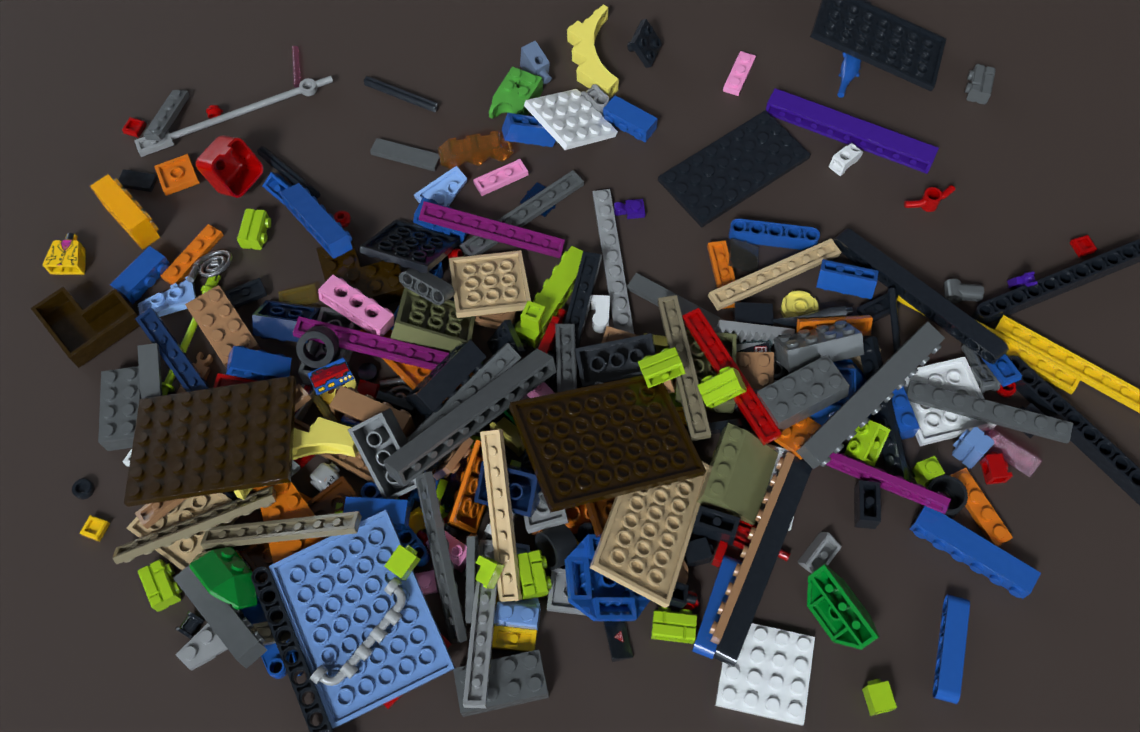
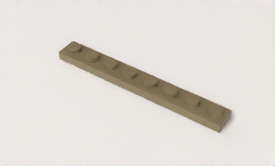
[658,295,711,441]
[113,486,276,565]
[200,511,362,549]

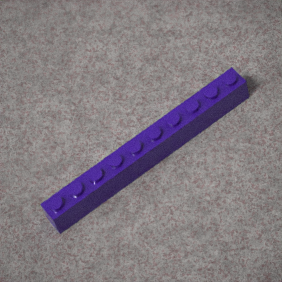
[766,88,939,174]

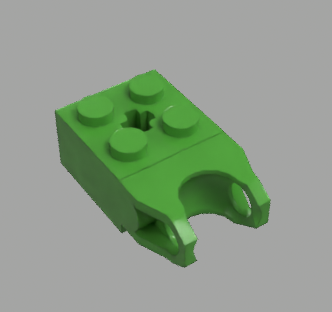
[489,66,543,119]

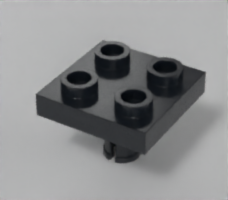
[627,19,662,68]
[487,320,528,356]

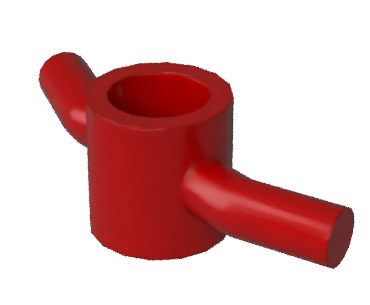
[904,185,955,212]

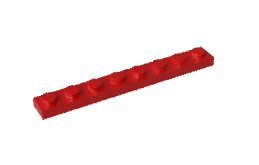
[682,308,782,446]

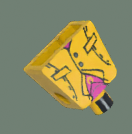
[43,233,86,275]

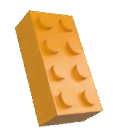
[90,174,160,250]

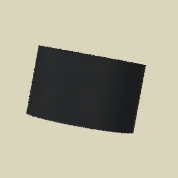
[296,326,339,368]
[922,475,968,518]
[535,524,577,570]

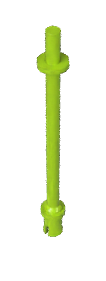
[162,275,221,396]

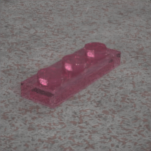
[984,426,1042,477]

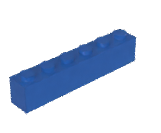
[280,183,353,259]
[910,506,1041,599]

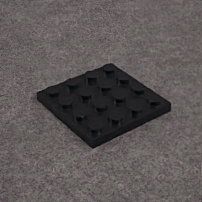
[360,219,460,273]

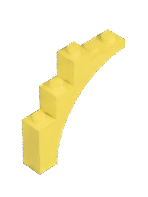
[567,4,619,99]
[234,417,359,500]

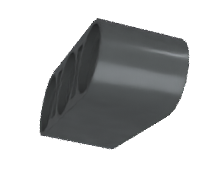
[399,268,454,305]

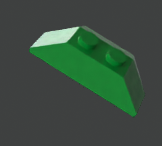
[189,547,257,610]
[807,564,879,650]

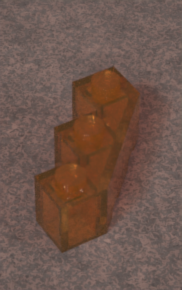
[438,131,514,169]

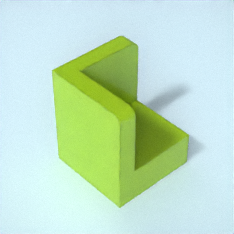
[520,301,546,333]
[475,555,505,589]

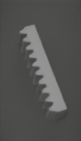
[715,320,795,347]

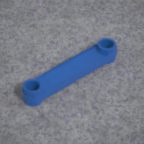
[241,593,287,679]

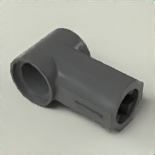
[944,279,984,303]

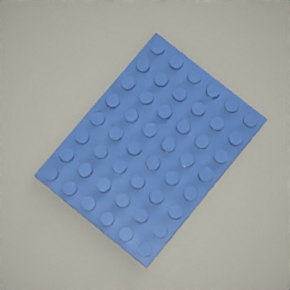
[269,510,455,729]

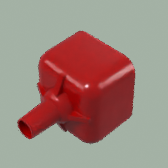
[196,135,263,198]

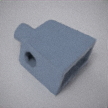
[520,40,552,84]

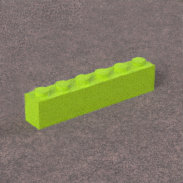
[515,246,583,349]

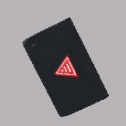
[603,621,633,662]

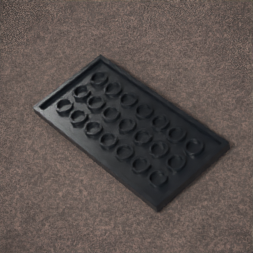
[810,0,946,91]
[658,110,811,228]

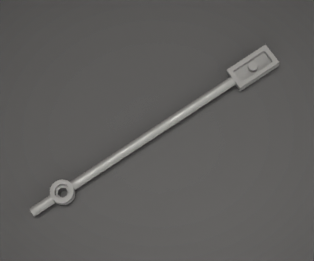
[134,76,333,157]

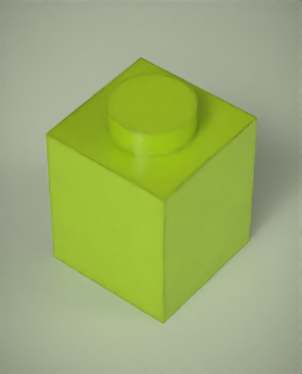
[912,456,945,487]
[384,544,421,581]
[862,679,897,716]

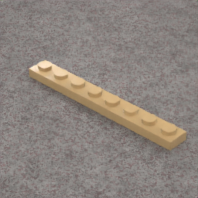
[708,239,841,311]
[480,429,522,602]

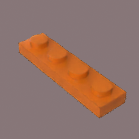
[161,224,224,285]
[707,240,741,309]
[796,315,873,336]
[949,468,1013,547]

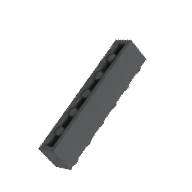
[174,564,267,669]

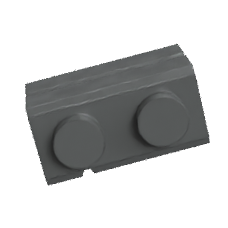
[964,64,996,105]

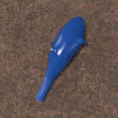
[837,52,861,98]

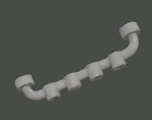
[310,577,406,686]

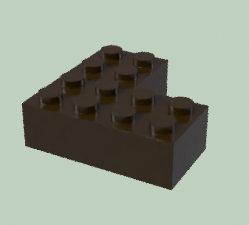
[316,240,404,307]
[31,286,140,368]

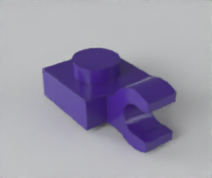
[613,199,645,219]
[1007,271,1037,288]

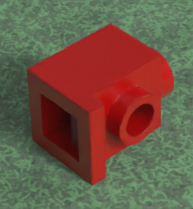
[980,452,1013,485]

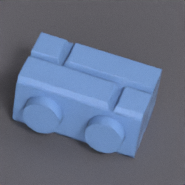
[952,427,994,469]
[494,602,541,633]

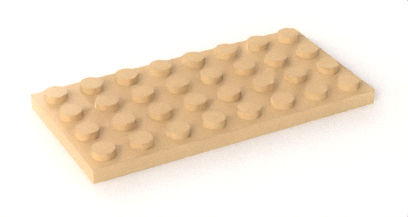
[590,461,710,608]

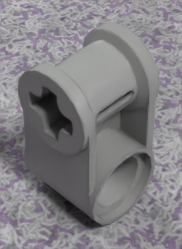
[581,84,609,116]

